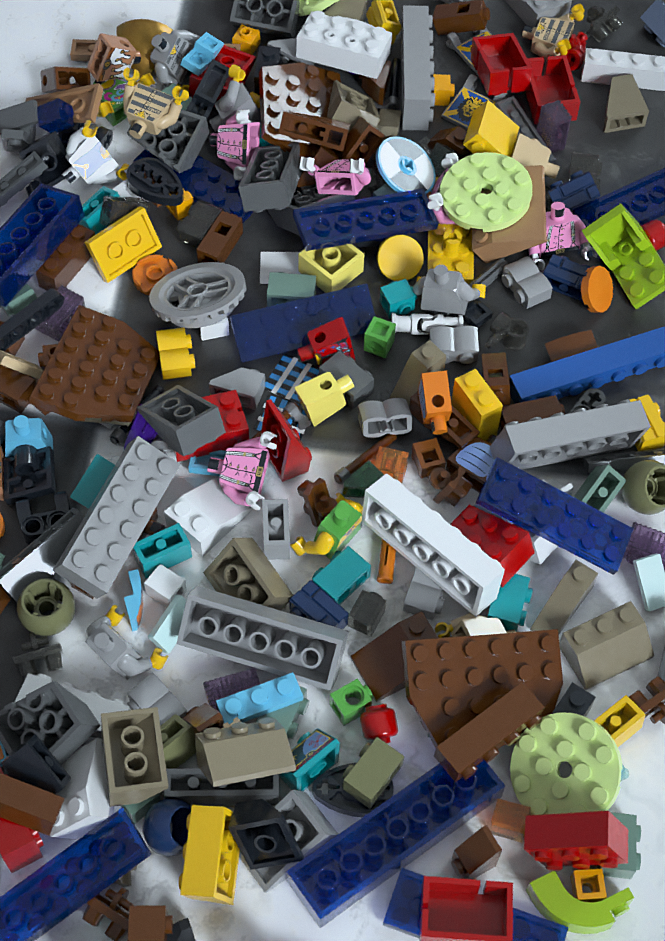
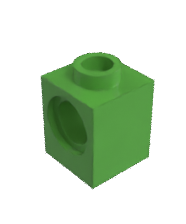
[364,316,396,358]
[329,678,373,726]

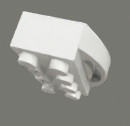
[296,11,392,79]

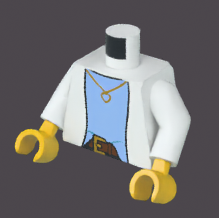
[62,120,129,185]

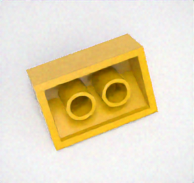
[179,805,240,905]

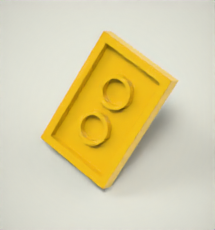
[85,206,162,283]
[427,223,474,285]

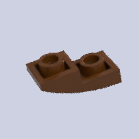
[545,330,598,362]

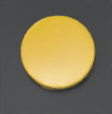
[377,235,424,281]

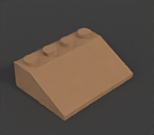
[472,165,547,263]

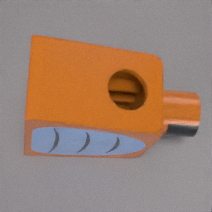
[418,371,452,435]

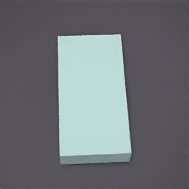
[633,553,665,611]
[148,595,186,654]

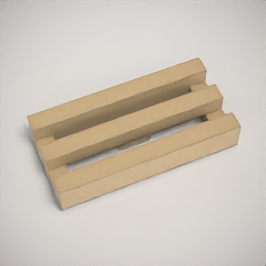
[0,350,44,379]

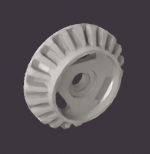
[149,262,246,328]

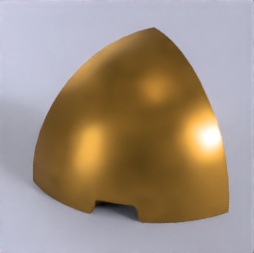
[116,19,173,78]

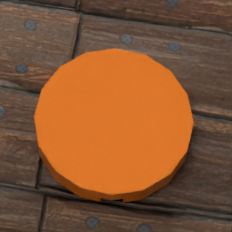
[132,255,177,295]
[581,266,613,313]

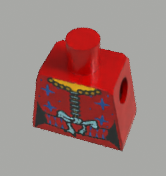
[297,317,356,367]

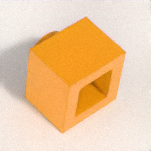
[232,25,260,55]
[432,74,455,106]
[166,189,194,221]
[570,869,607,903]

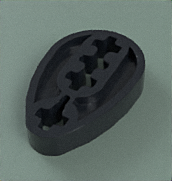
[126,157,184,206]
[312,763,394,818]

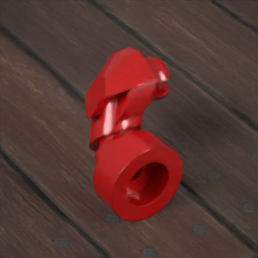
[566,32,588,71]

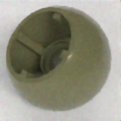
[621,460,665,515]
[17,578,75,636]

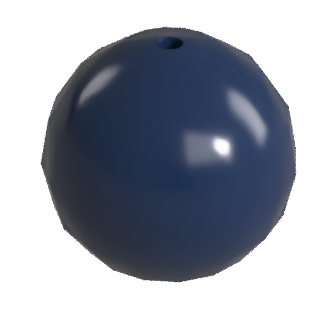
[142,798,191,857]

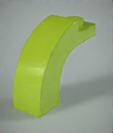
[526,870,635,934]

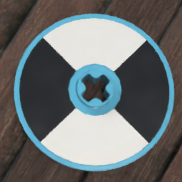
[376,137,436,198]

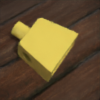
[294,372,355,427]

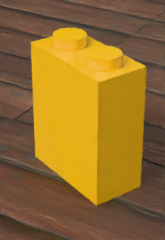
[463,100,519,157]
[451,369,503,441]

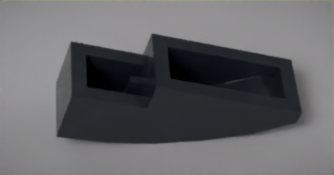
[186,59,229,119]

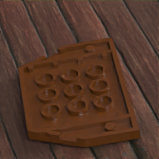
[259,63,345,159]
[29,305,160,422]
[401,629,563,748]

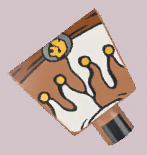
[87,33,141,81]

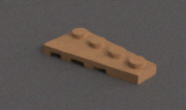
[25,83,104,124]

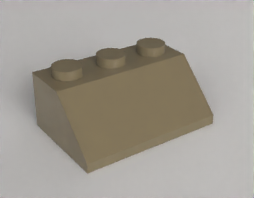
[203,538,293,611]
[559,601,654,690]
[101,707,168,807]
[195,717,296,787]

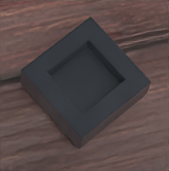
[459,299,493,328]

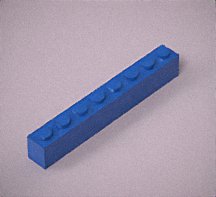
[509,326,665,404]

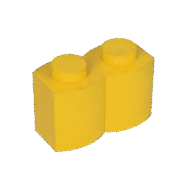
[156,328,196,380]

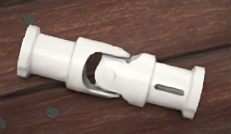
[391,313,463,335]

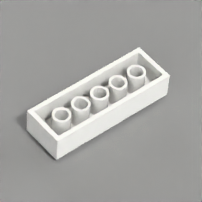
[362,473,505,617]

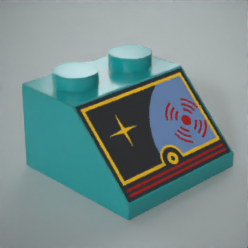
[279,728,340,791]

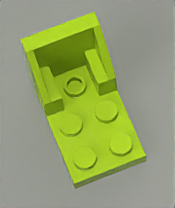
[582,203,665,310]

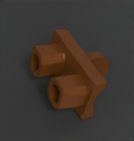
[429,466,473,506]
[297,477,337,528]
[629,676,665,724]
[82,887,134,941]

